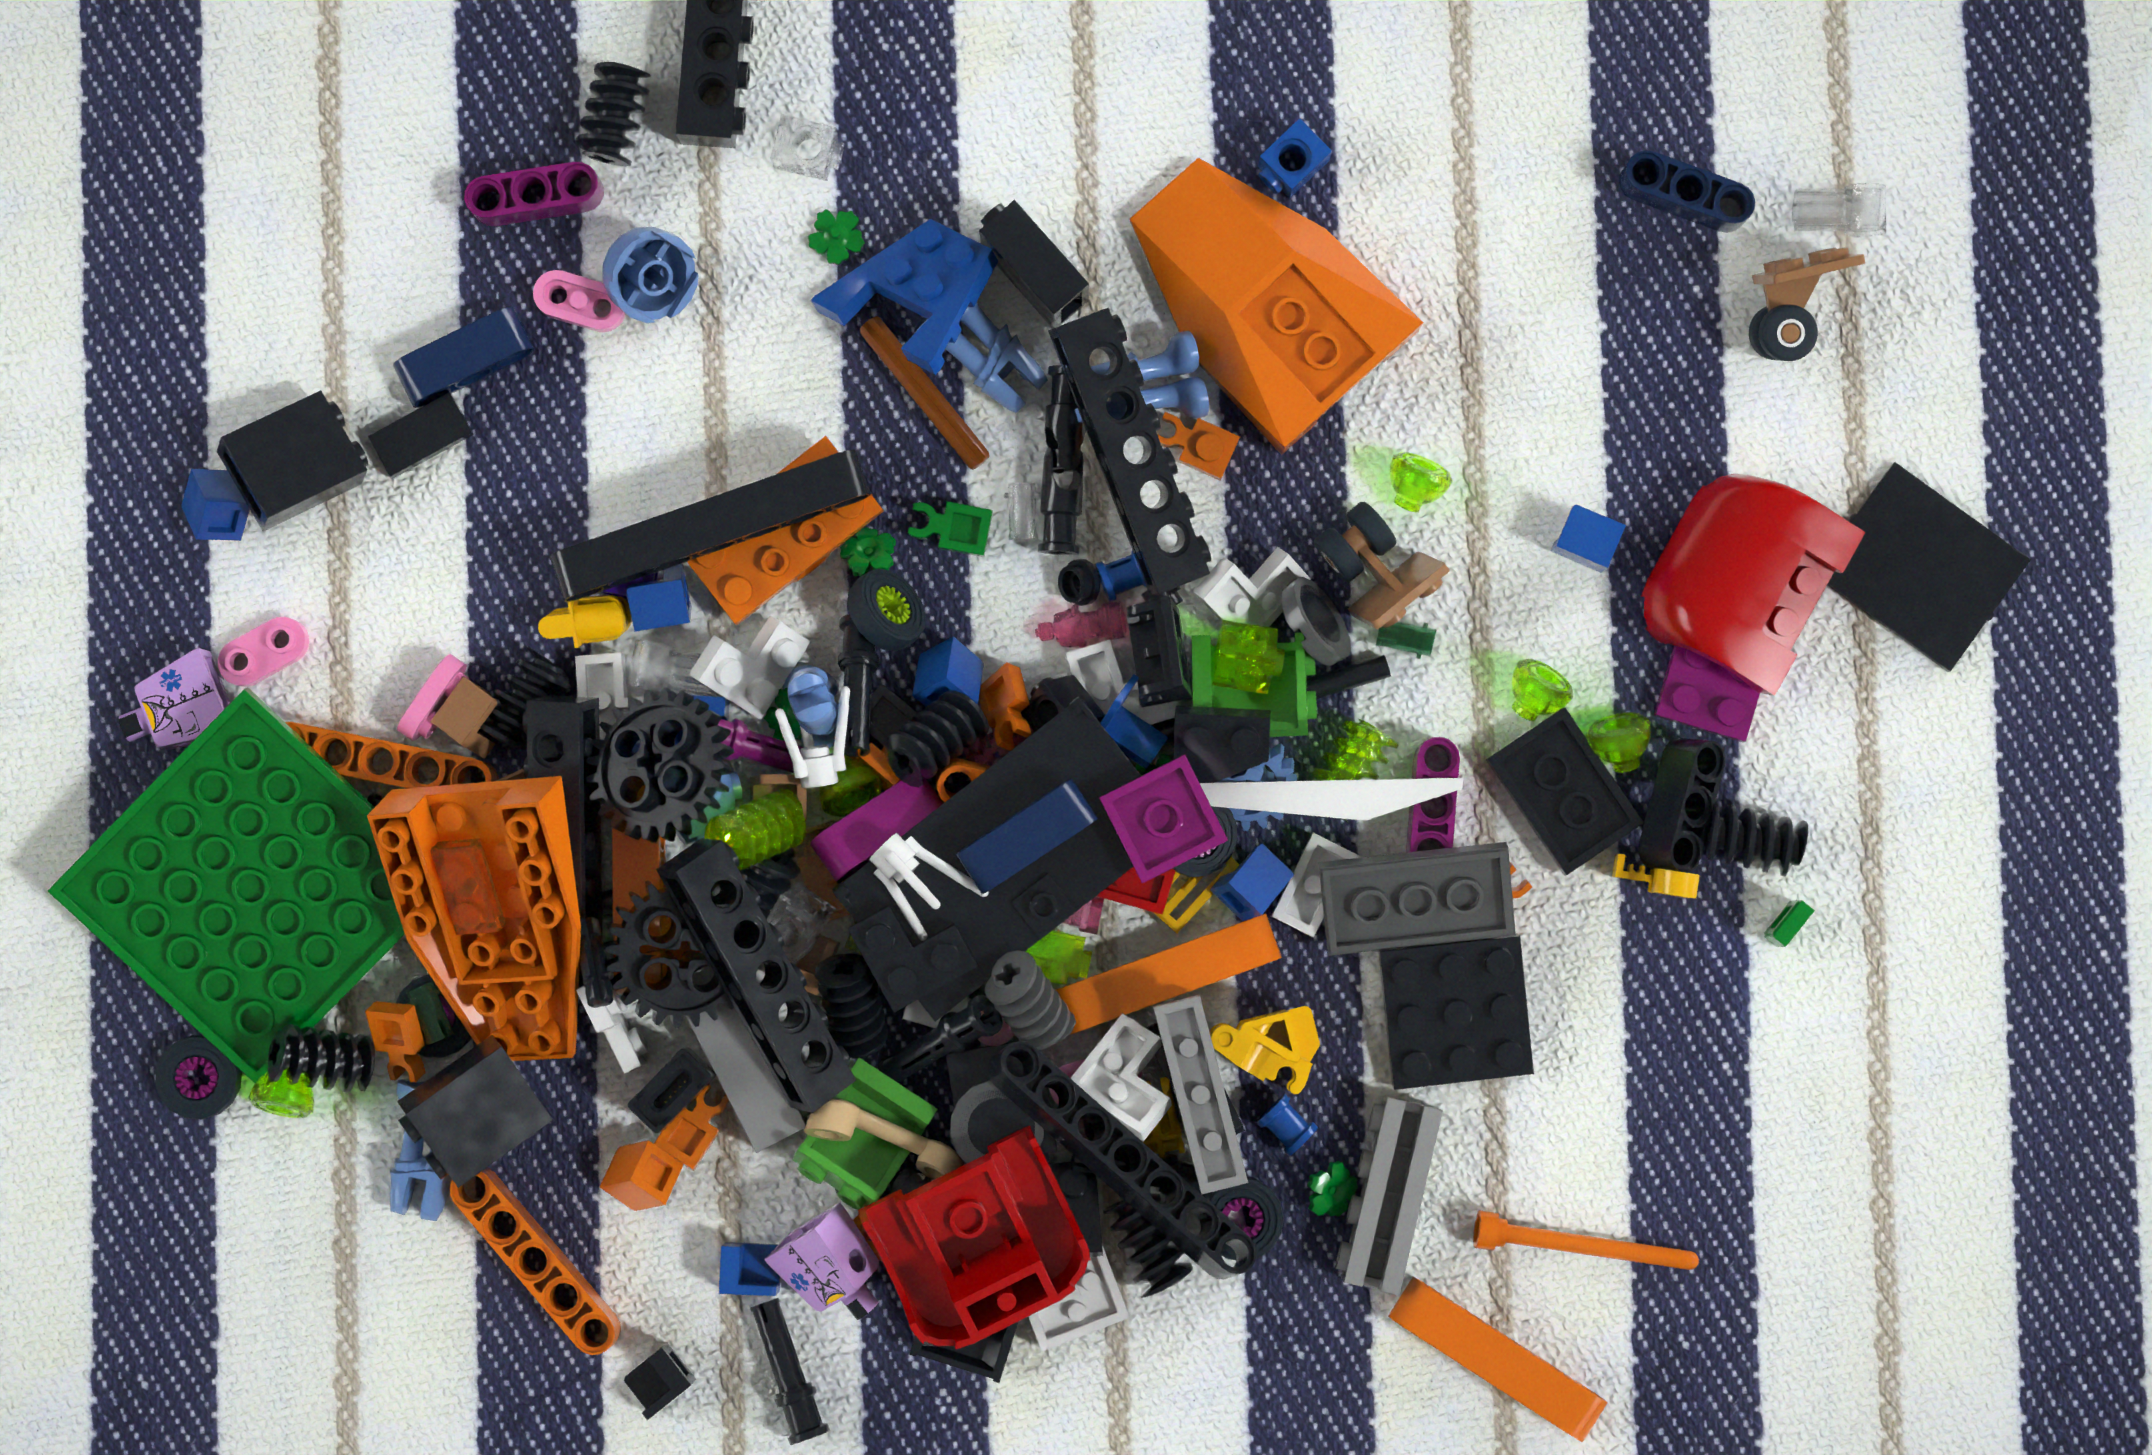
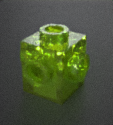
[1212,620,1285,694]

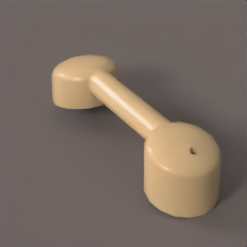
[804,1098,964,1180]

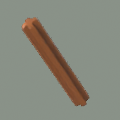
[860,316,990,470]

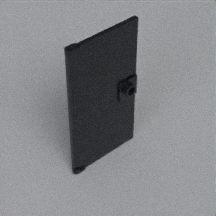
[831,696,1141,1022]

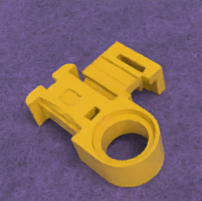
[1612,854,1700,899]

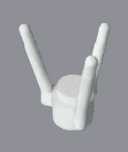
[775,686,850,788]
[869,833,989,941]

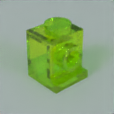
[1025,930,1093,985]

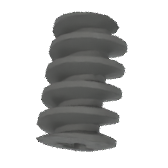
[985,950,1076,1050]

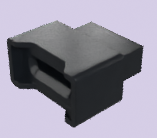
[628,1047,716,1133]

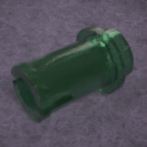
[1376,621,1437,659]
[405,982,455,1045]

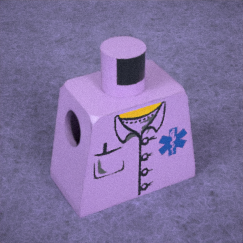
[119,648,230,750]
[764,1203,879,1320]

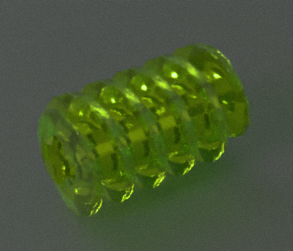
[1312,718,1399,823]
[704,789,806,870]

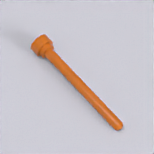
[1473,1210,1699,1270]

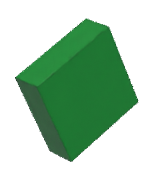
[1764,900,1815,947]

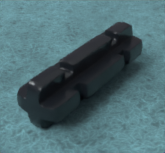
[580,917,613,1008]

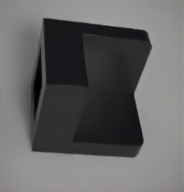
[624,1342,696,1420]

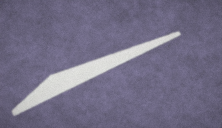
[1200,778,1463,821]

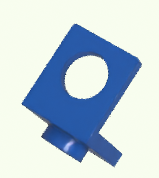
[1100,674,1168,769]

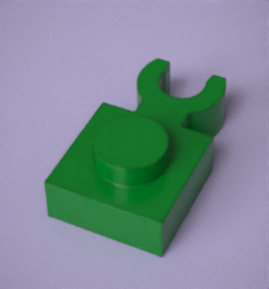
[908,501,993,557]

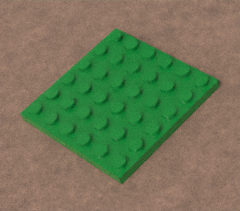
[48,687,405,1085]

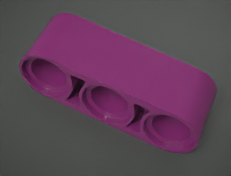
[464,162,604,226]
[1406,737,1460,853]
[810,778,944,883]

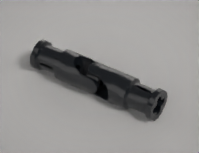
[1038,365,1086,555]

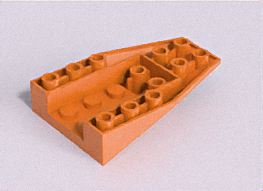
[1130,158,1424,455]
[367,776,581,1061]

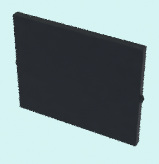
[1827,462,2031,672]

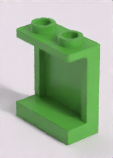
[1192,632,1317,737]
[792,1058,938,1210]

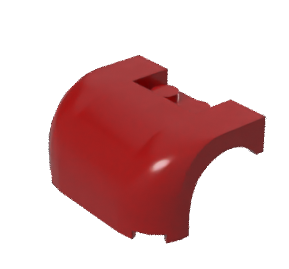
[1641,474,1865,696]
[858,1125,1091,1349]

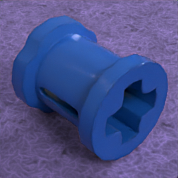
[1095,551,1147,602]
[1256,1094,1318,1156]

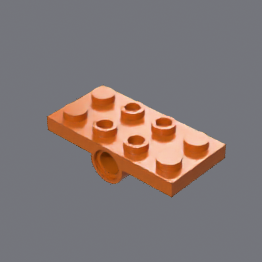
[687,436,884,625]

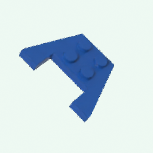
[810,219,998,375]

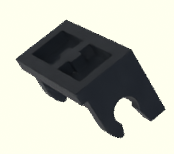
[1126,596,1193,708]

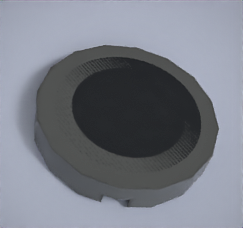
[1281,577,1351,666]
[950,1080,1044,1163]

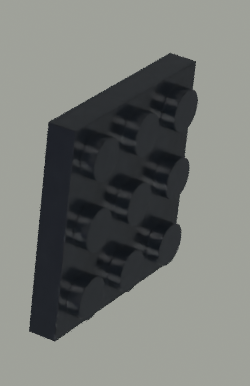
[1378,933,1534,1090]

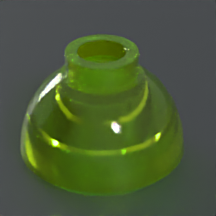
[1389,452,1453,512]
[1511,659,1574,721]
[1585,712,1651,773]
[819,755,883,817]
[248,1070,315,1118]

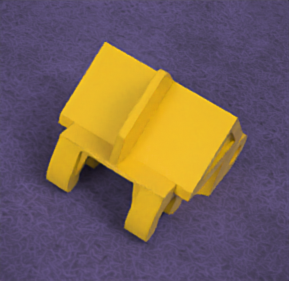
[1209,1006,1320,1094]

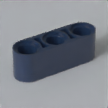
[1619,150,1755,233]
[393,307,534,408]
[955,778,1098,894]

